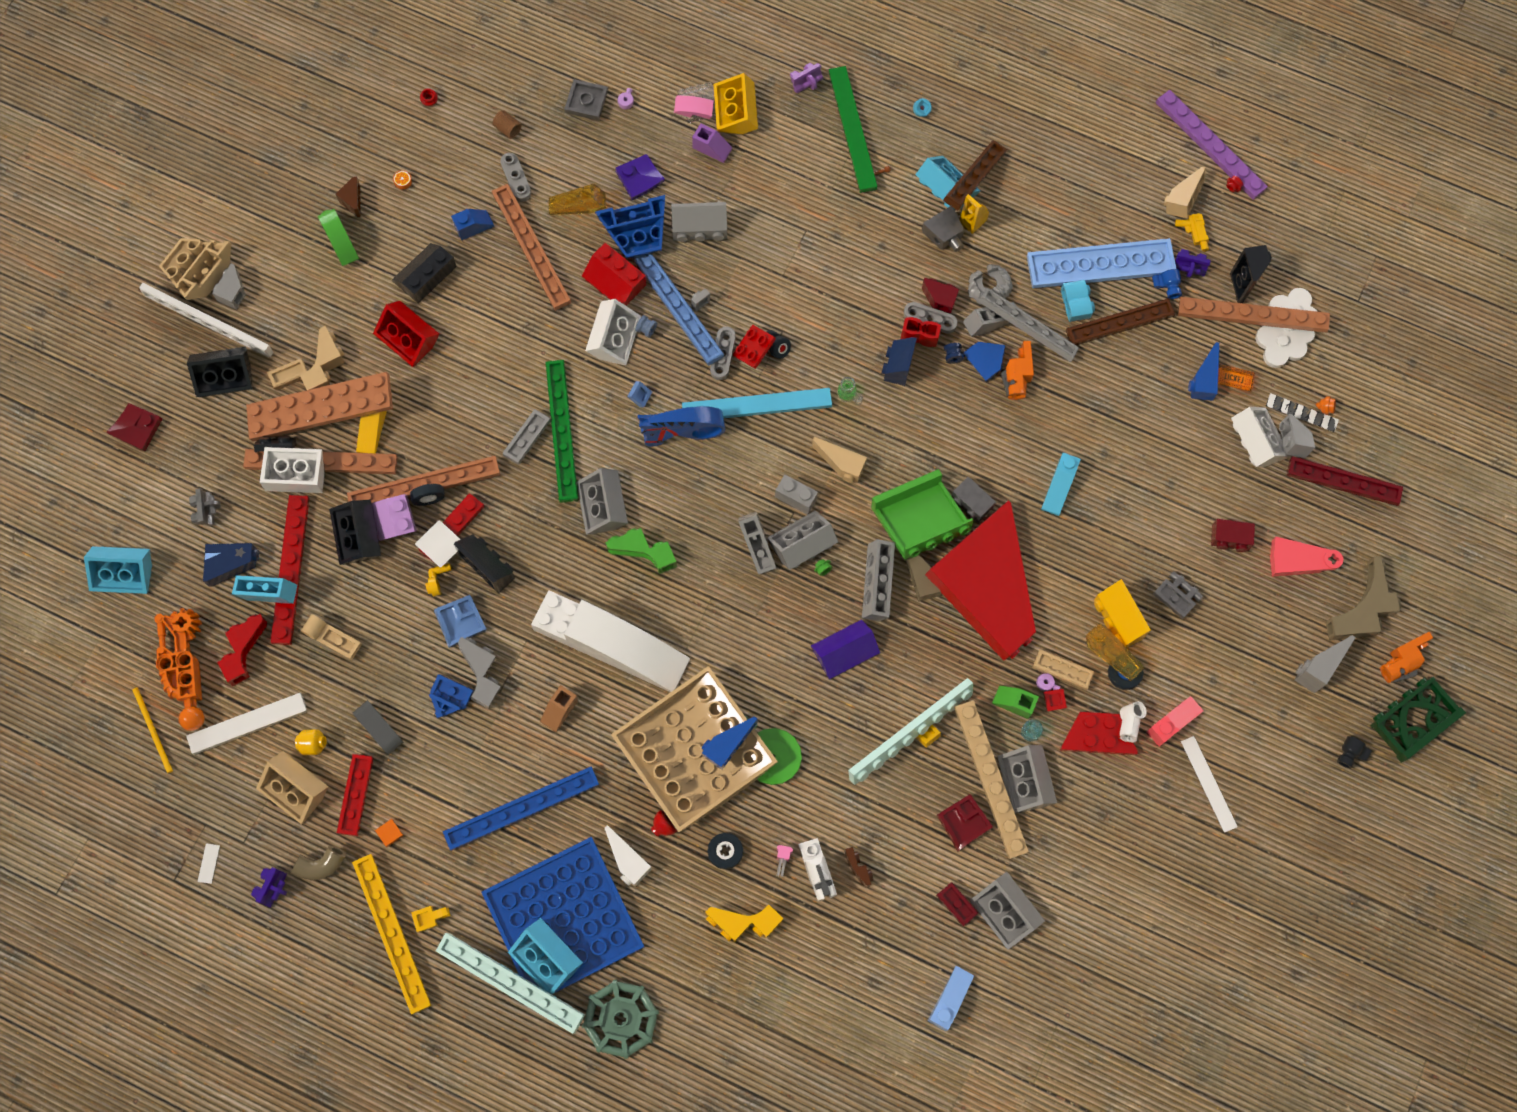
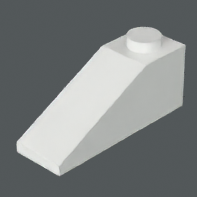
[605,825,652,887]

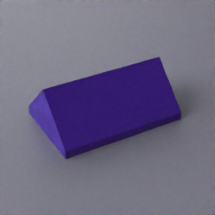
[811,619,880,680]

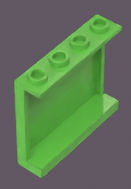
[871,469,973,560]

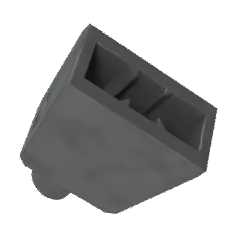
[922,206,964,252]

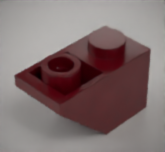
[922,278,959,314]

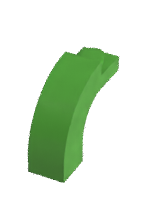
[318,209,359,266]

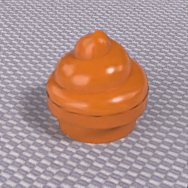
[1316,396,1336,415]

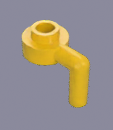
[425,563,452,597]

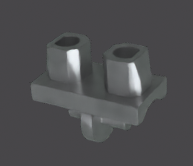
[189,488,221,526]

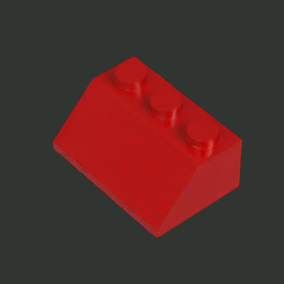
[582,243,647,306]
[373,300,440,367]

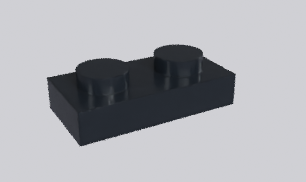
[254,435,297,452]

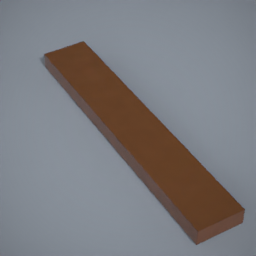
[943,140,1008,211]
[1066,298,1175,345]

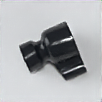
[1337,736,1372,769]

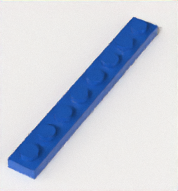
[443,766,600,851]

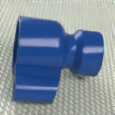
[1152,269,1182,299]

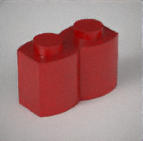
[900,317,941,347]

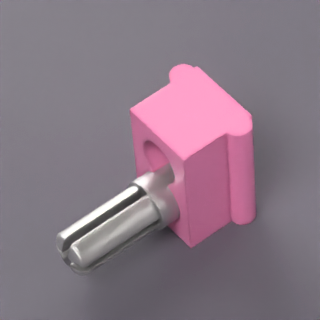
[776,845,793,877]

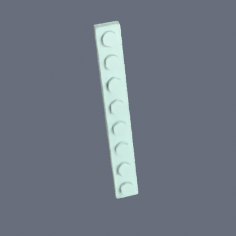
[848,678,973,785]
[436,933,585,1034]

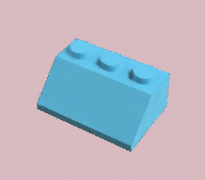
[915,156,980,210]
[84,546,152,594]
[508,918,583,995]

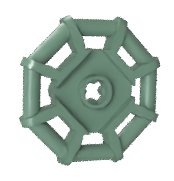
[582,979,659,1059]

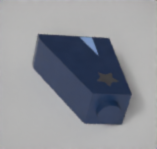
[203,543,259,587]

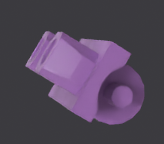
[790,63,823,93]

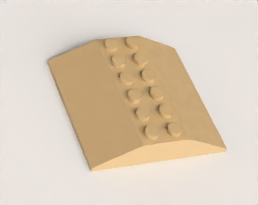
[611,666,778,833]

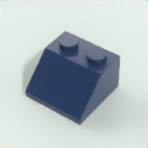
[881,337,917,386]

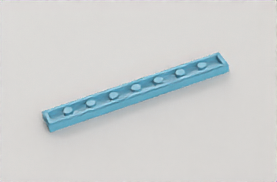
[682,388,832,418]

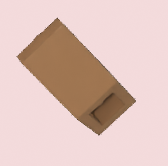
[540,685,579,733]

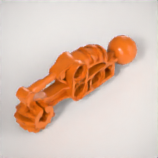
[154,608,205,731]

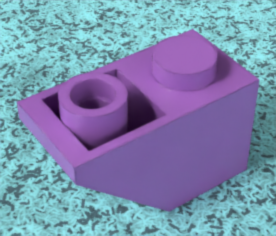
[692,123,732,163]

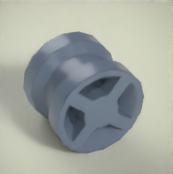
[635,315,658,338]

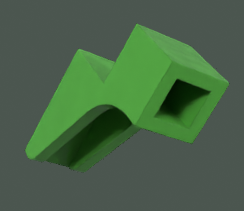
[605,528,677,574]

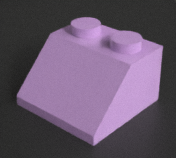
[371,494,417,541]

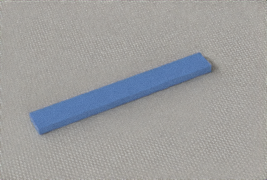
[632,253,724,366]

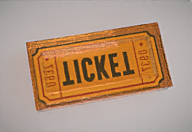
[1218,364,1255,392]

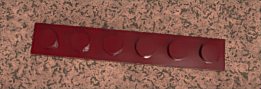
[1286,456,1403,506]

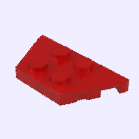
[1060,712,1138,755]

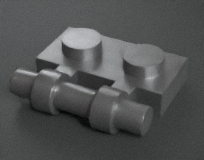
[1153,571,1203,619]

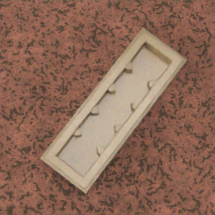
[1032,649,1094,691]

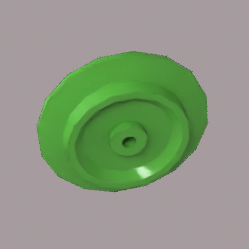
[757,728,802,785]

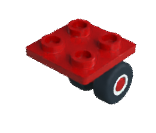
[733,325,791,369]

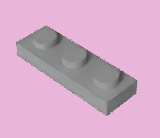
[502,409,551,465]

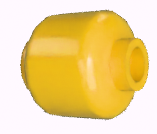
[295,729,327,755]

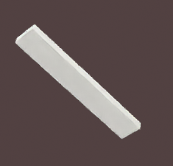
[186,693,308,755]

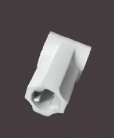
[1120,701,1146,743]

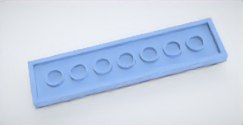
[1027,238,1176,288]

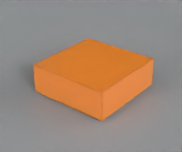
[375,819,404,847]

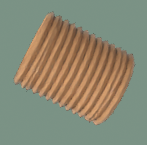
[492,110,522,139]

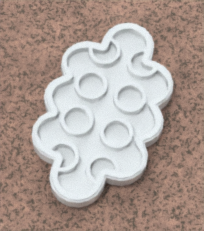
[1255,288,1318,368]

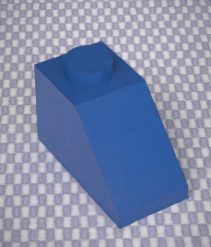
[451,209,495,241]

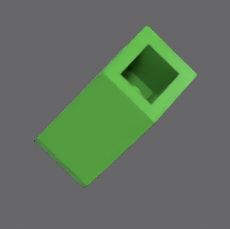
[992,685,1039,719]

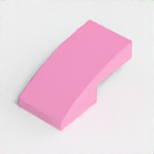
[674,96,714,119]

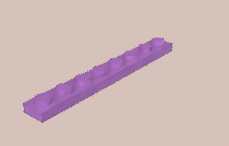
[1156,90,1268,200]

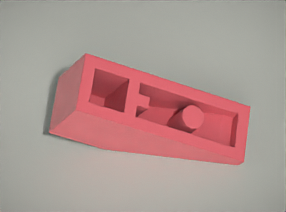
[1146,696,1203,747]

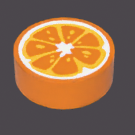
[393,170,412,189]

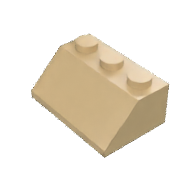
[256,751,329,824]

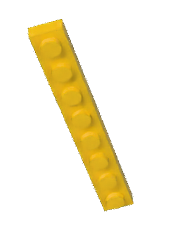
[352,854,432,1015]

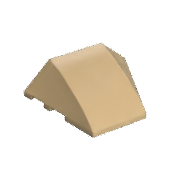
[159,238,231,300]

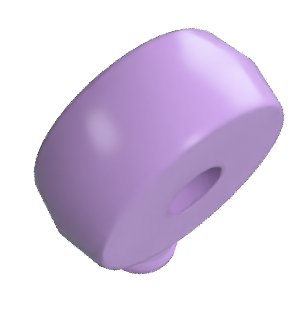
[617,88,634,109]
[1036,673,1060,692]

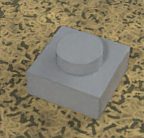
[691,288,710,312]

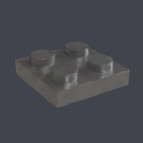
[564,79,608,120]

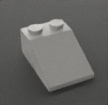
[1294,635,1356,693]

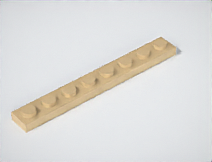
[954,700,1029,859]

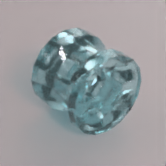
[1021,719,1043,742]

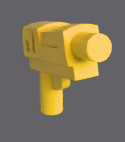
[1175,213,1209,252]

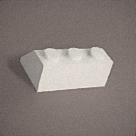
[585,299,641,365]
[1231,407,1291,467]
[260,447,325,493]

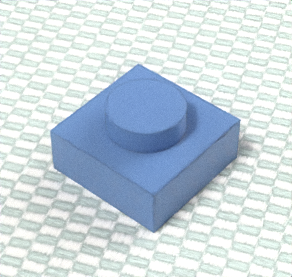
[627,381,652,407]

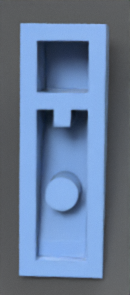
[928,966,974,1031]

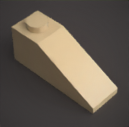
[1164,167,1205,218]
[812,437,867,483]

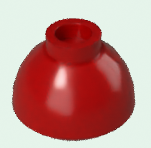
[651,810,678,837]

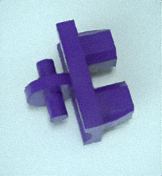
[1175,249,1210,278]
[251,867,287,908]

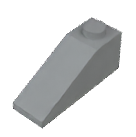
[963,302,1017,337]
[738,511,776,575]

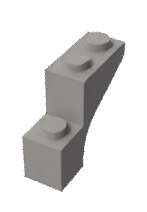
[458,637,501,709]

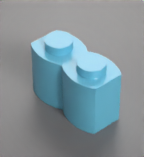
[1061,280,1095,322]

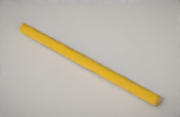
[132,687,173,774]

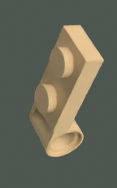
[301,614,362,661]

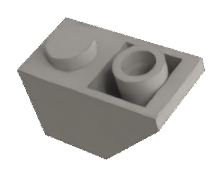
[212,263,246,310]
[1279,414,1315,458]

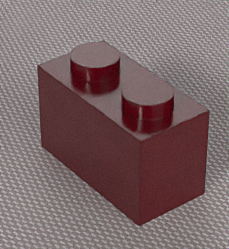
[1211,519,1255,552]

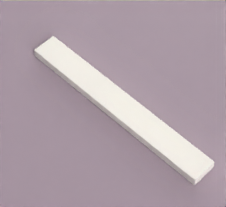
[139,283,274,358]

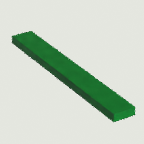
[828,66,878,193]
[545,360,578,503]

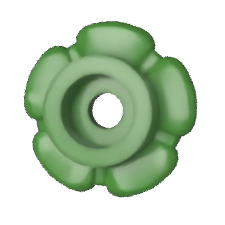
[814,559,832,576]

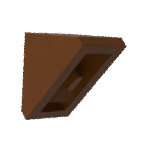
[336,176,361,218]

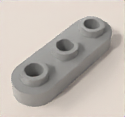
[500,153,531,202]
[904,302,957,334]
[710,327,735,380]

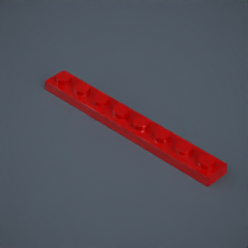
[270,495,310,645]

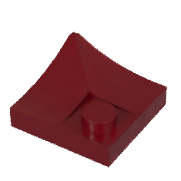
[106,403,163,451]
[937,794,993,852]

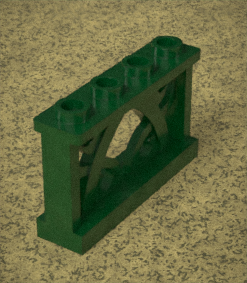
[1370,676,1466,763]

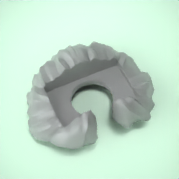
[968,264,1013,305]

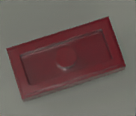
[936,882,978,927]

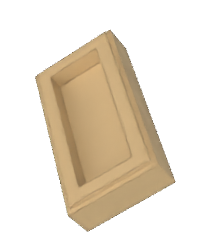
[267,358,308,390]

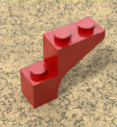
[217,614,267,686]

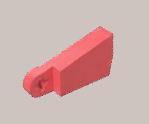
[1270,537,1343,577]

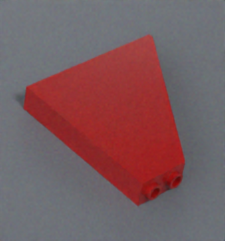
[925,500,1036,661]

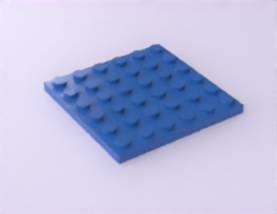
[481,837,645,994]

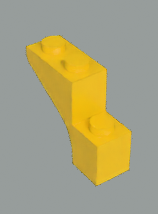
[705,904,784,942]

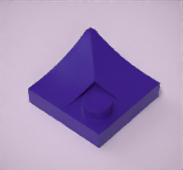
[615,154,665,200]

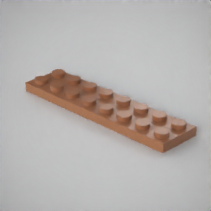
[246,372,393,442]

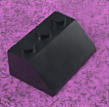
[392,243,457,303]
[1230,245,1272,303]
[187,347,253,397]
[329,499,381,565]
[454,534,515,594]

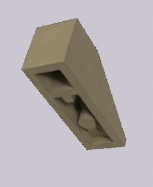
[905,555,941,602]

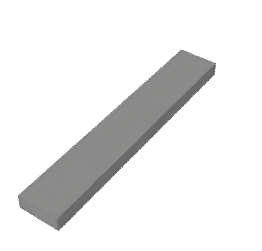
[978,288,1079,362]

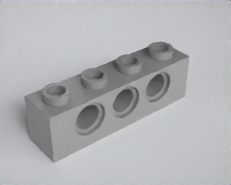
[862,539,895,622]

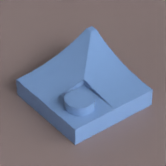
[434,595,486,648]

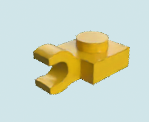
[411,906,451,933]

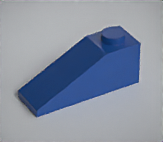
[1188,342,1220,401]
[701,716,758,770]

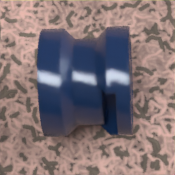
[944,343,964,364]

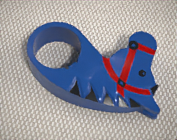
[637,406,726,447]

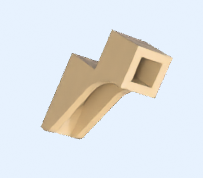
[300,326,345,390]

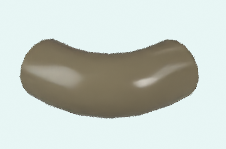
[291,846,346,880]

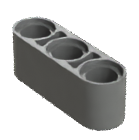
[352,700,404,755]

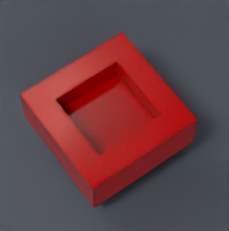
[1043,689,1067,711]

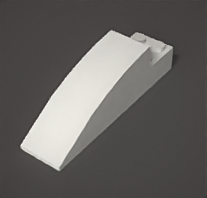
[531,590,690,692]

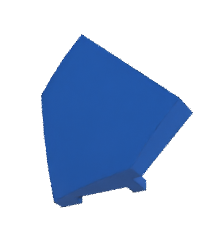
[963,342,1006,382]
[429,674,475,718]

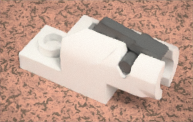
[798,838,837,901]

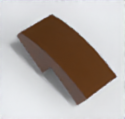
[844,847,873,888]

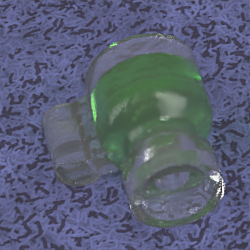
[837,377,863,405]

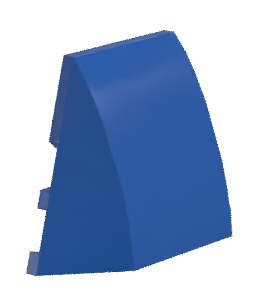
[595,195,665,259]

